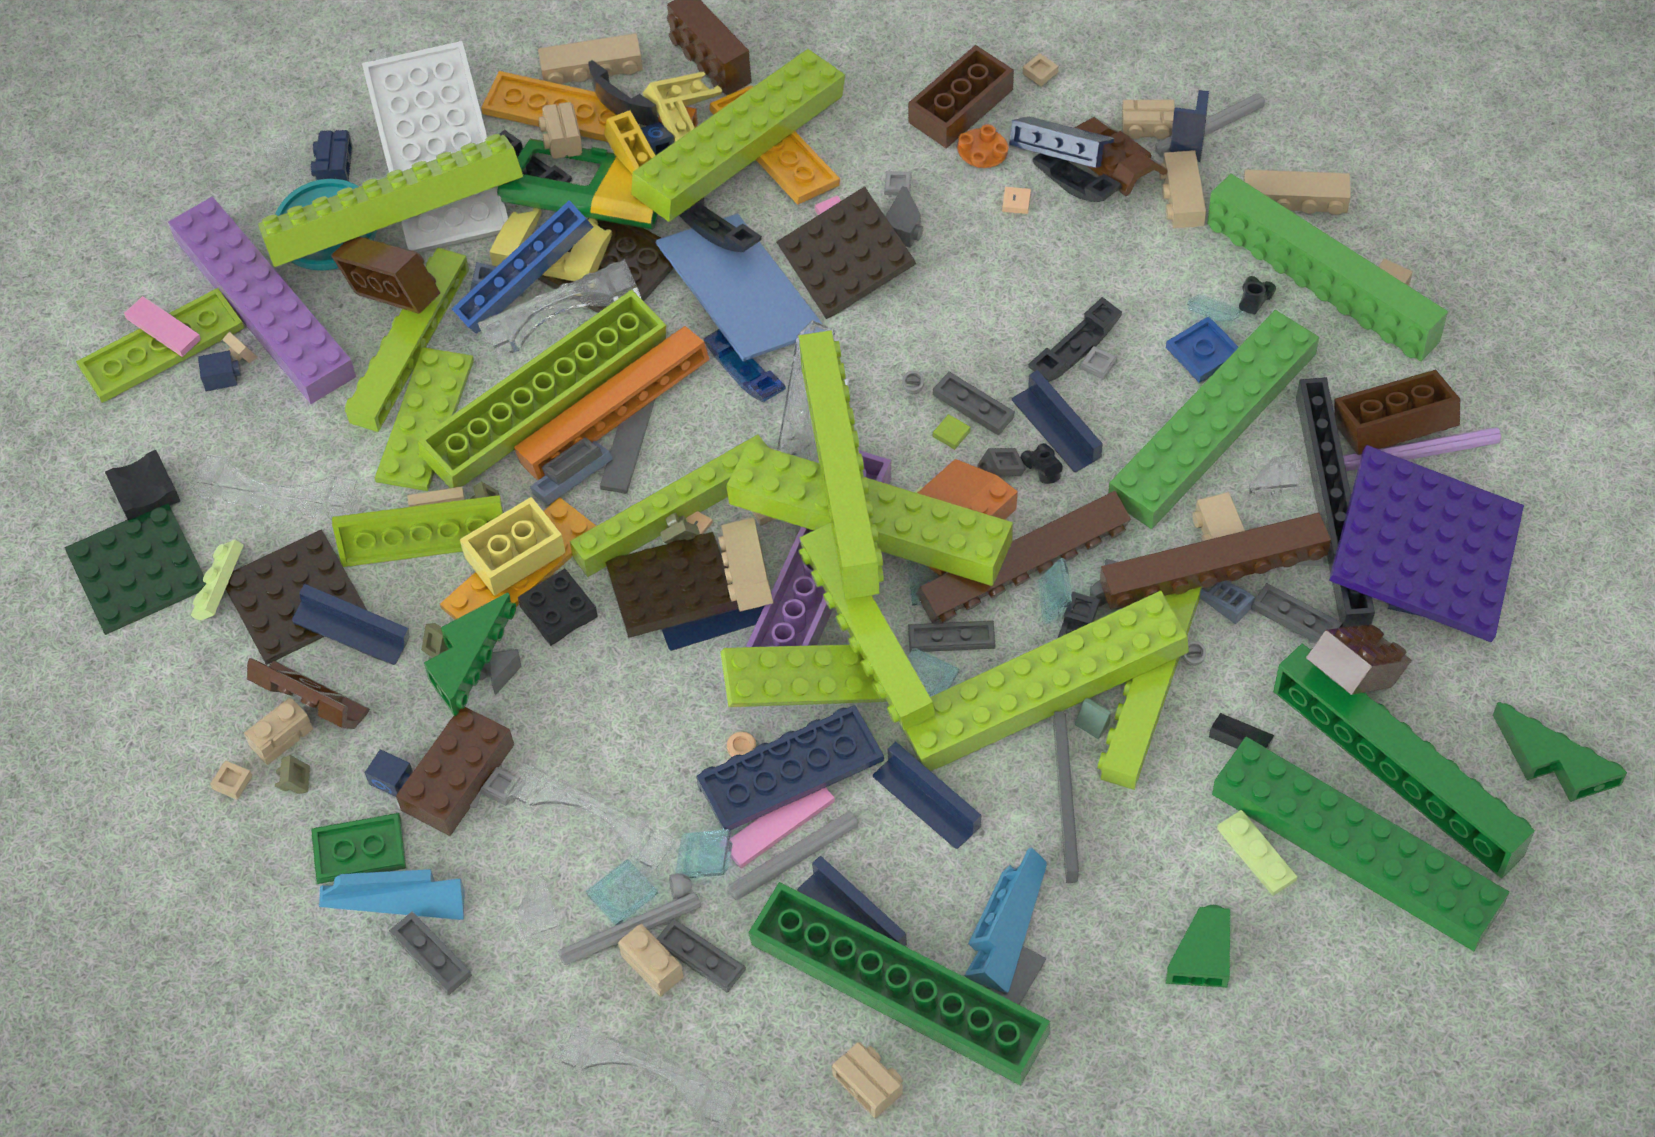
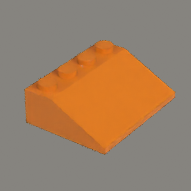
[917,459,1018,577]

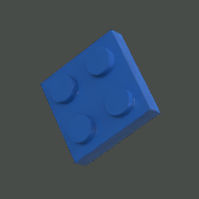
[1166,316,1239,383]

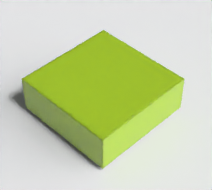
[932,414,971,450]

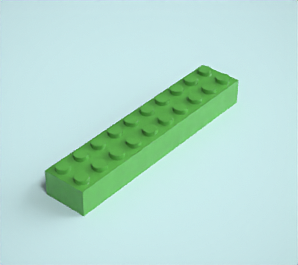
[1207,173,1448,361]
[1108,309,1319,529]

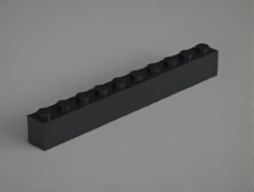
[1296,377,1375,628]

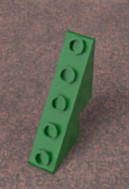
[424,593,516,716]
[1493,702,1627,802]

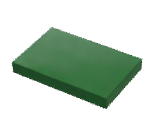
[311,813,406,884]

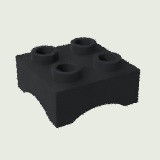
[105,449,180,520]
[518,568,598,646]

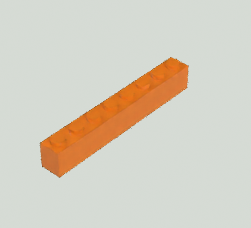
[514,326,710,481]

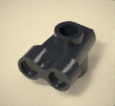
[1239,276,1276,315]
[1020,443,1063,484]

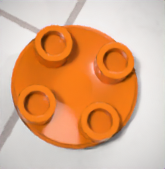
[957,124,1008,168]

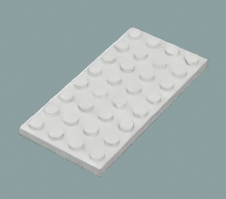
[362,41,508,253]

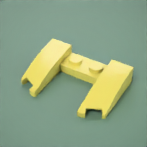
[643,72,722,142]
[489,208,612,285]

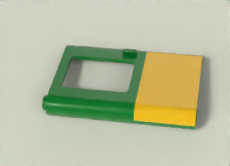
[497,138,658,230]

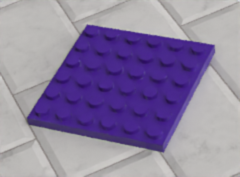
[1329,445,1524,642]

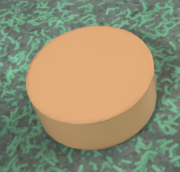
[727,732,756,757]

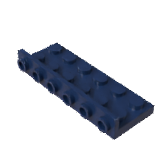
[696,705,884,833]

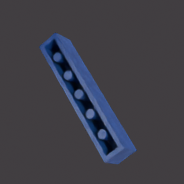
[452,200,593,334]

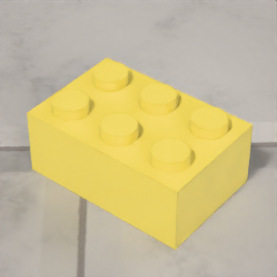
[460,497,566,596]

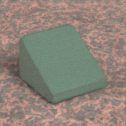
[1075,698,1111,739]

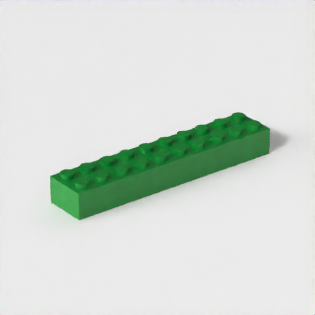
[1273,643,1535,879]
[1212,737,1510,952]
[748,882,1050,1086]

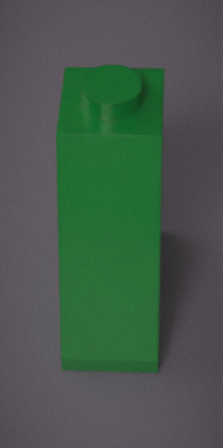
[1165,905,1230,988]

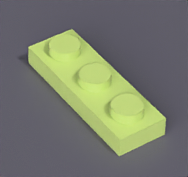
[191,539,244,620]
[1217,810,1297,896]

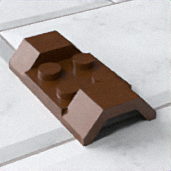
[1074,117,1168,196]
[247,658,370,729]

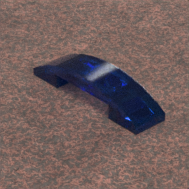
[703,329,786,402]

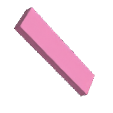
[722,788,835,869]

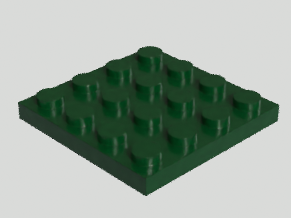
[64,503,206,635]

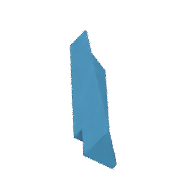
[964,848,1047,992]
[319,869,465,920]

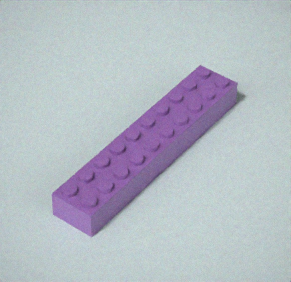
[168,196,356,404]
[746,450,892,647]

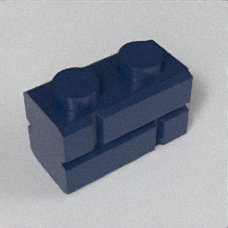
[311,130,353,182]

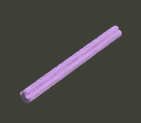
[1343,427,1501,471]

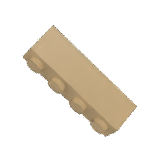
[538,33,643,84]
[1243,170,1351,215]
[718,517,773,611]

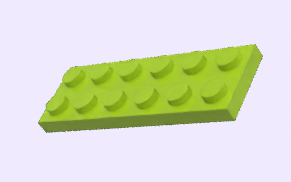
[76,288,244,403]
[375,347,474,491]
[332,495,503,567]
[720,645,887,707]

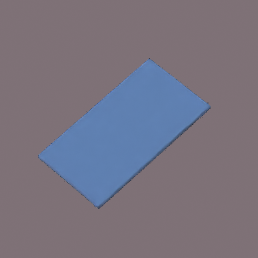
[656,213,826,361]

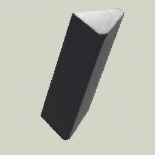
[1209,713,1275,749]

